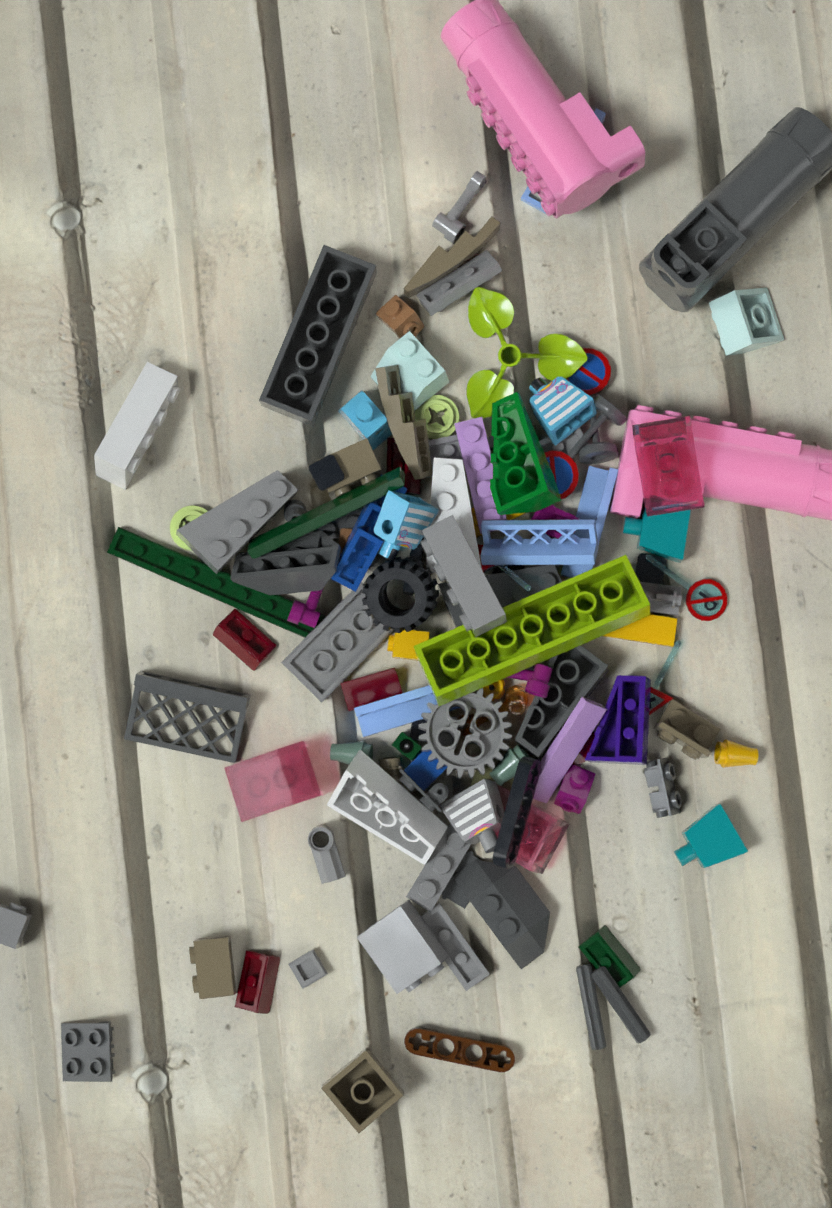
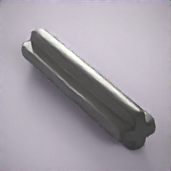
[576,964,606,1050]
[591,966,651,1044]

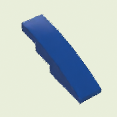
[331,474,407,592]

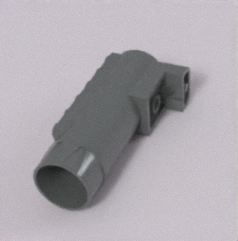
[639,107,832,312]

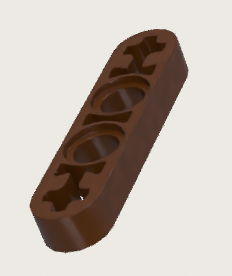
[404,1027,515,1072]

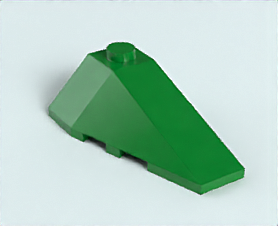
[490,392,561,515]

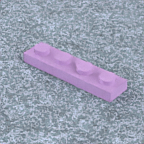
[454,417,507,534]

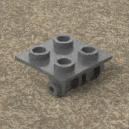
[399,769,449,812]
[61,1021,115,1082]

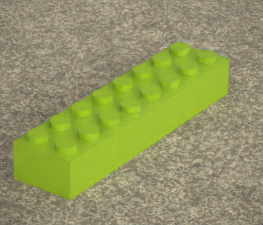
[414,555,650,706]

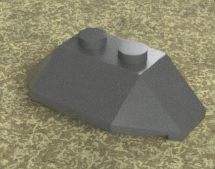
[230,531,341,595]
[453,860,550,969]

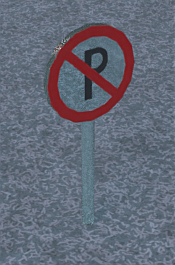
[646,555,727,621]

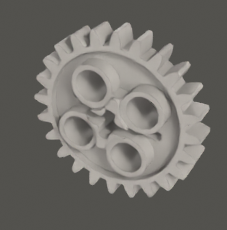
[418,688,512,779]

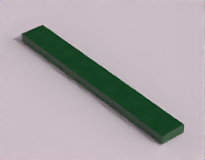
[107,527,326,638]

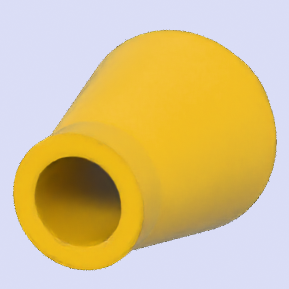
[714,739,758,768]

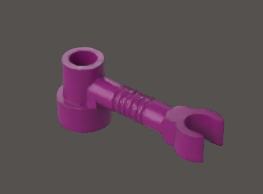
[287,586,325,628]
[506,664,553,698]

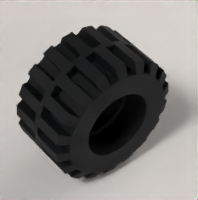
[362,557,439,633]

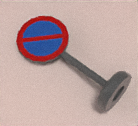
[566,348,619,464]
[544,394,627,500]

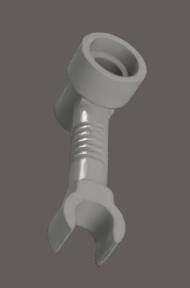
[432,171,487,244]

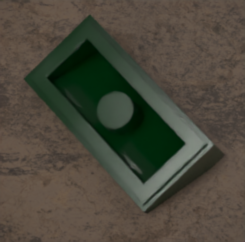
[578,925,641,988]

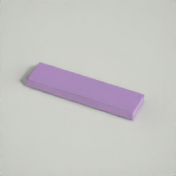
[533,697,607,803]

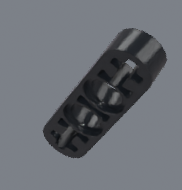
[493,756,541,869]

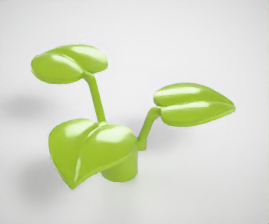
[466,287,587,418]

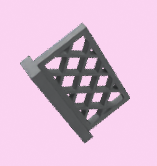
[124,671,251,763]

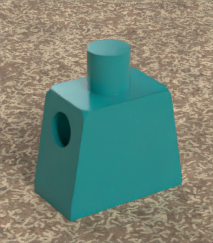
[623,506,691,563]
[674,804,748,868]

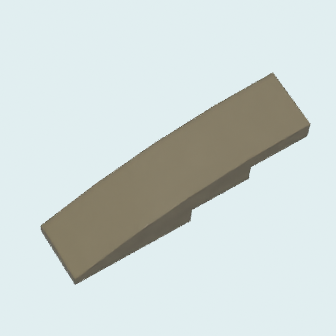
[404,216,501,298]
[375,365,433,479]

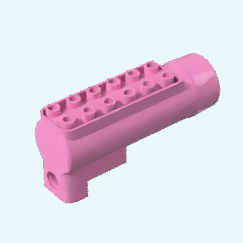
[441,0,645,219]
[610,405,832,521]

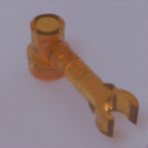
[457,685,528,736]

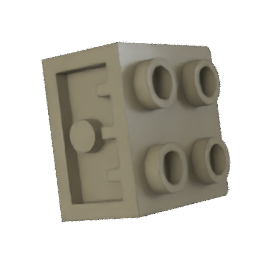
[654,699,721,760]

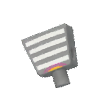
[439,779,505,853]

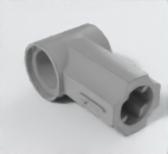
[308,825,346,884]

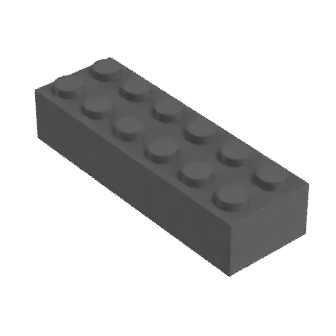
[259,245,377,427]

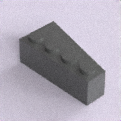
[438,565,562,628]
[515,645,609,760]

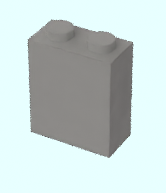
[357,900,449,994]

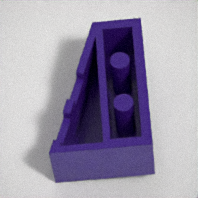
[585,675,651,765]

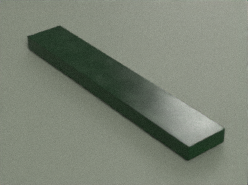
[247,467,405,559]

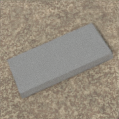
[281,582,394,702]

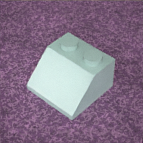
[709,288,784,356]
[371,331,449,411]

